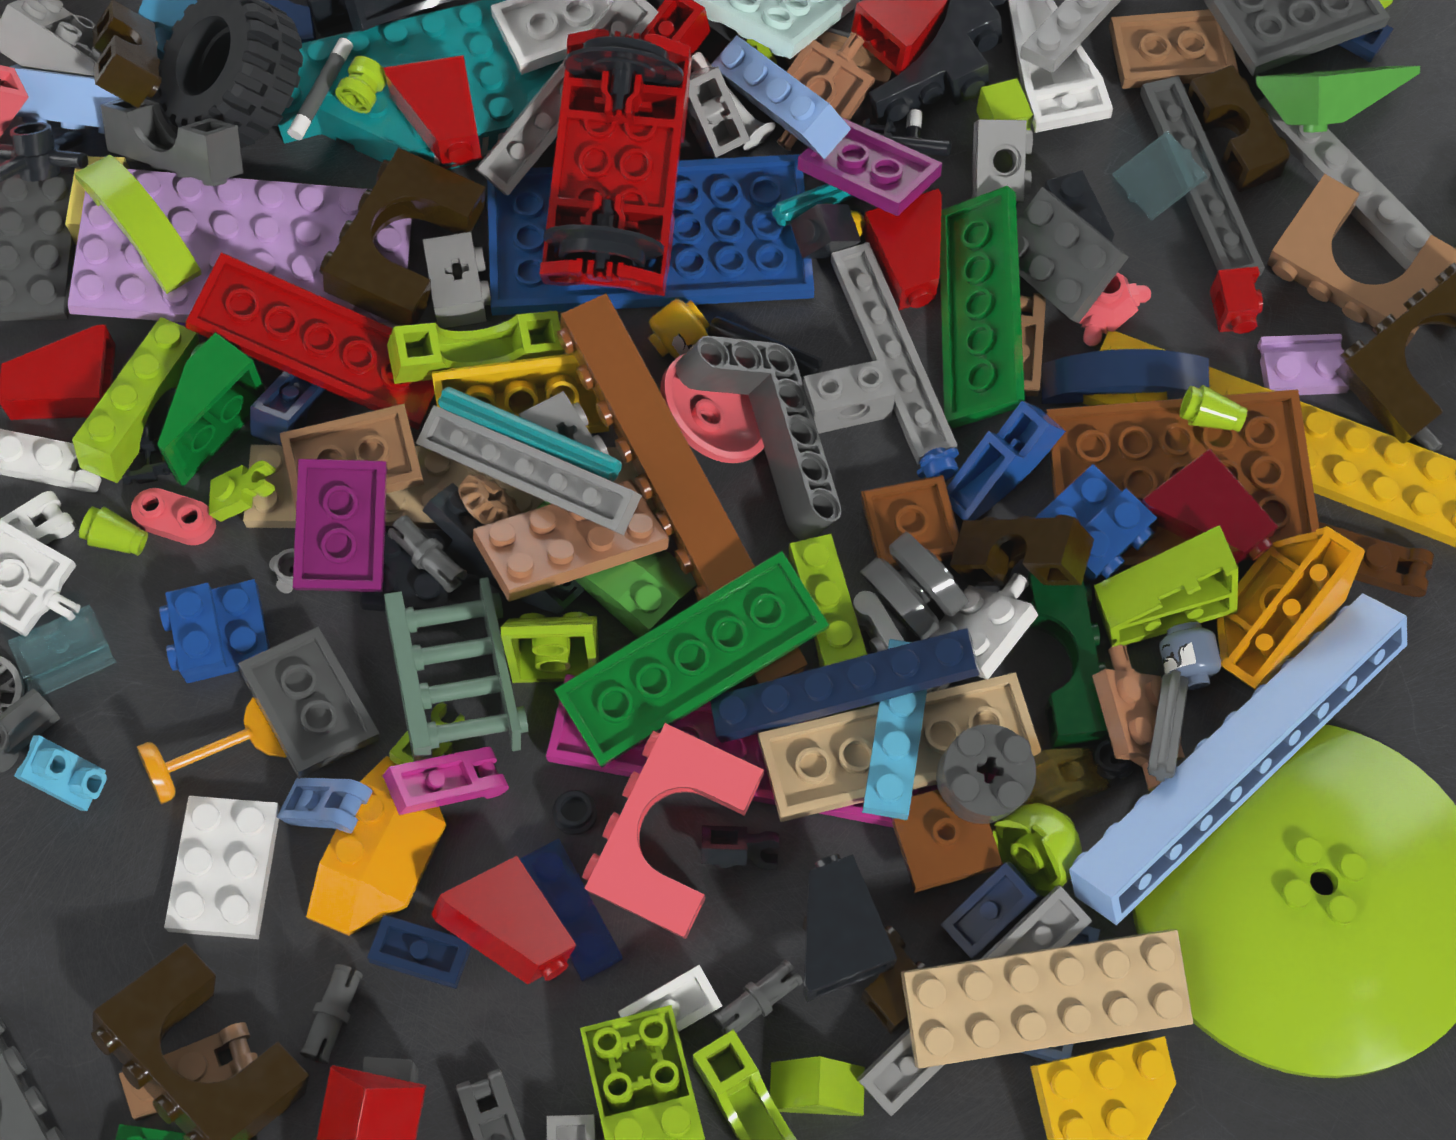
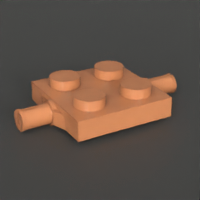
[777,32,875,151]
[1092,645,1185,792]

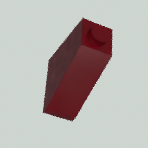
[1141,449,1278,564]

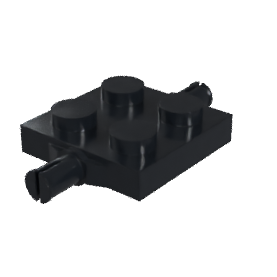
[360,526,481,611]

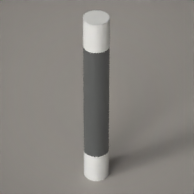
[287,38,353,140]

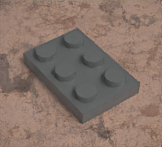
[1017,187,1129,323]
[238,626,379,779]

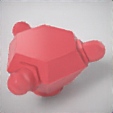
[1079,272,1151,346]

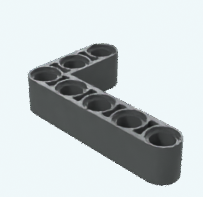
[675,336,841,540]

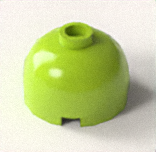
[992,803,1082,896]

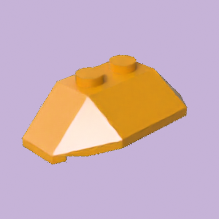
[1217,526,1365,690]
[306,756,446,936]

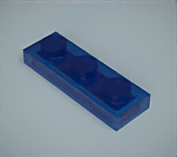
[520,838,623,981]

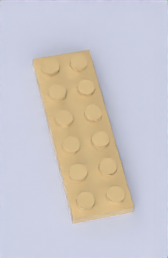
[758,672,1042,822]
[901,929,1193,1069]

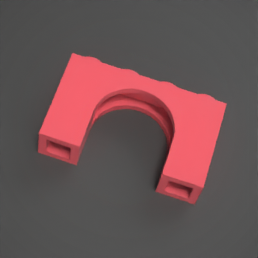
[582,723,764,939]

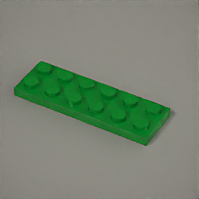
[940,185,1025,428]
[554,551,829,768]

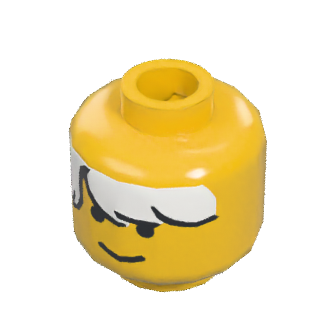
[648,299,710,359]

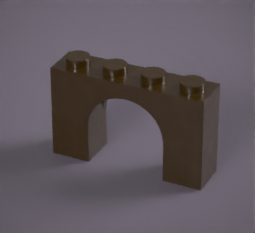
[319,148,486,326]
[1335,262,1456,443]
[91,943,309,1140]

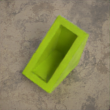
[770,1056,865,1116]

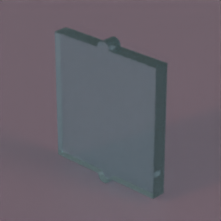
[1112,131,1208,221]

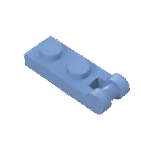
[277,778,373,833]

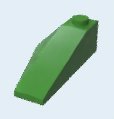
[1256,66,1420,133]
[536,501,698,638]

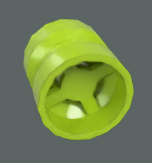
[335,56,387,114]

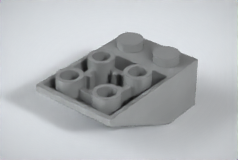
[0,0,102,76]

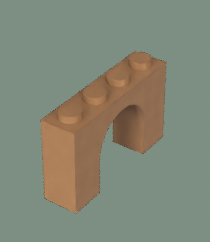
[1267,174,1456,346]

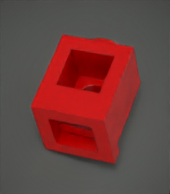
[1210,266,1263,334]

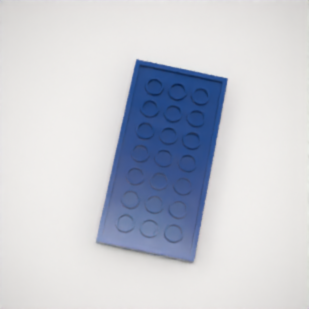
[487,154,815,316]

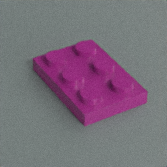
[798,118,942,216]
[293,459,387,592]

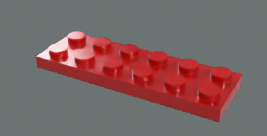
[186,252,435,430]

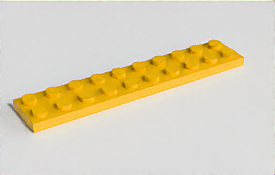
[1083,331,1456,547]

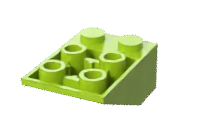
[580,1005,705,1140]

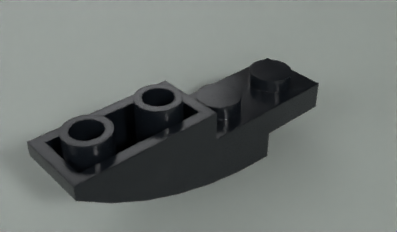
[422,483,585,614]

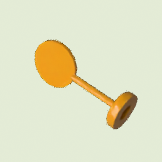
[137,697,287,804]

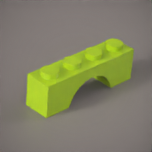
[387,311,564,384]
[72,317,199,483]
[788,534,876,716]
[693,1029,797,1140]

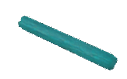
[438,387,622,482]

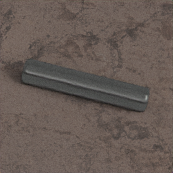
[1147,670,1189,782]

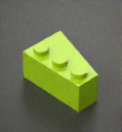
[1094,525,1238,647]

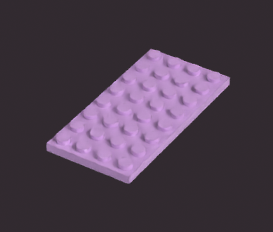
[67,169,412,328]

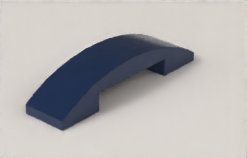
[1042,349,1209,404]

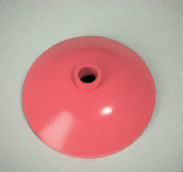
[660,354,764,463]

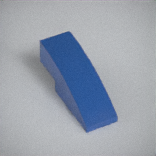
[946,401,1066,520]

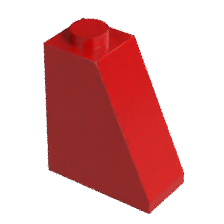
[851,0,949,76]
[384,55,482,164]
[862,188,942,311]
[0,324,116,420]
[431,856,577,985]

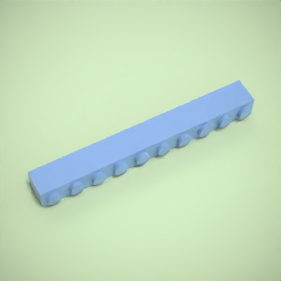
[1069,593,1407,925]

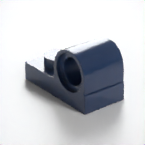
[250,371,328,446]
[940,862,1043,959]

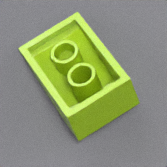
[501,612,599,683]

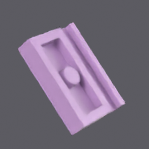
[1257,334,1349,395]

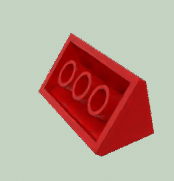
[317,1065,427,1140]

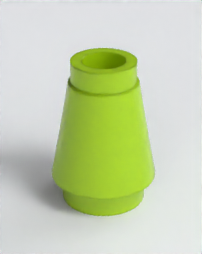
[1179,385,1247,432]
[79,506,148,556]

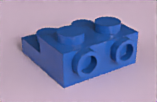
[1035,464,1157,584]
[159,579,270,683]

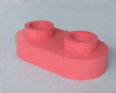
[131,488,216,545]

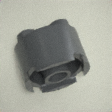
[936,724,1036,824]

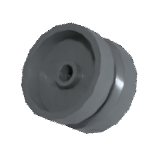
[860,531,969,640]

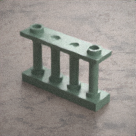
[384,577,528,762]

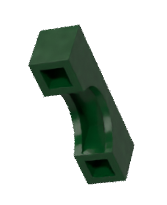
[1024,572,1109,749]

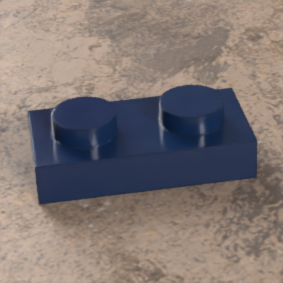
[367,915,472,989]

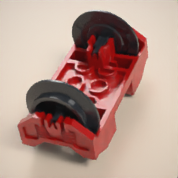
[539,29,692,296]

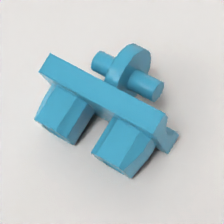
[14,735,107,811]

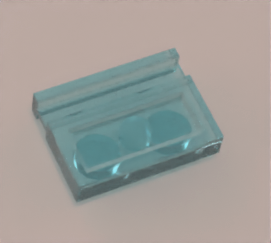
[8,604,116,696]

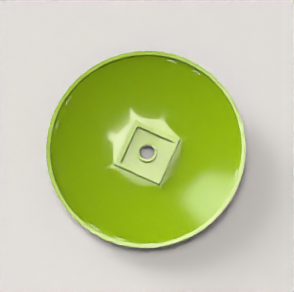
[1132,725,1456,1078]

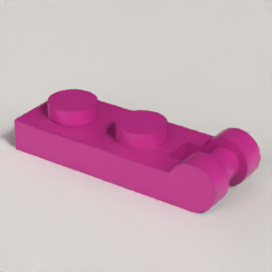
[382,747,509,815]

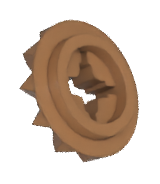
[458,474,521,525]

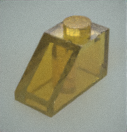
[1022,748,1111,809]

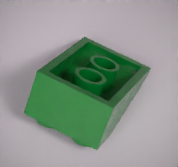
[157,332,265,487]

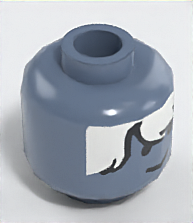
[1159,622,1221,690]

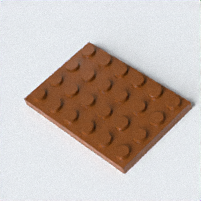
[1046,389,1320,570]

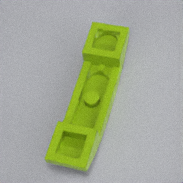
[74,154,202,294]

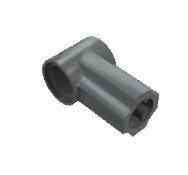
[0,688,60,773]

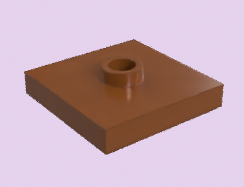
[860,475,959,570]
[891,790,1003,892]

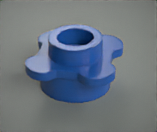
[917,447,959,481]

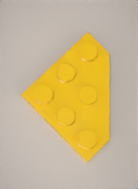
[1030,1036,1176,1140]

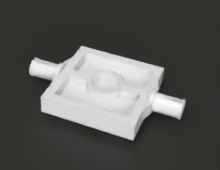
[0,519,81,637]
[929,573,1038,691]

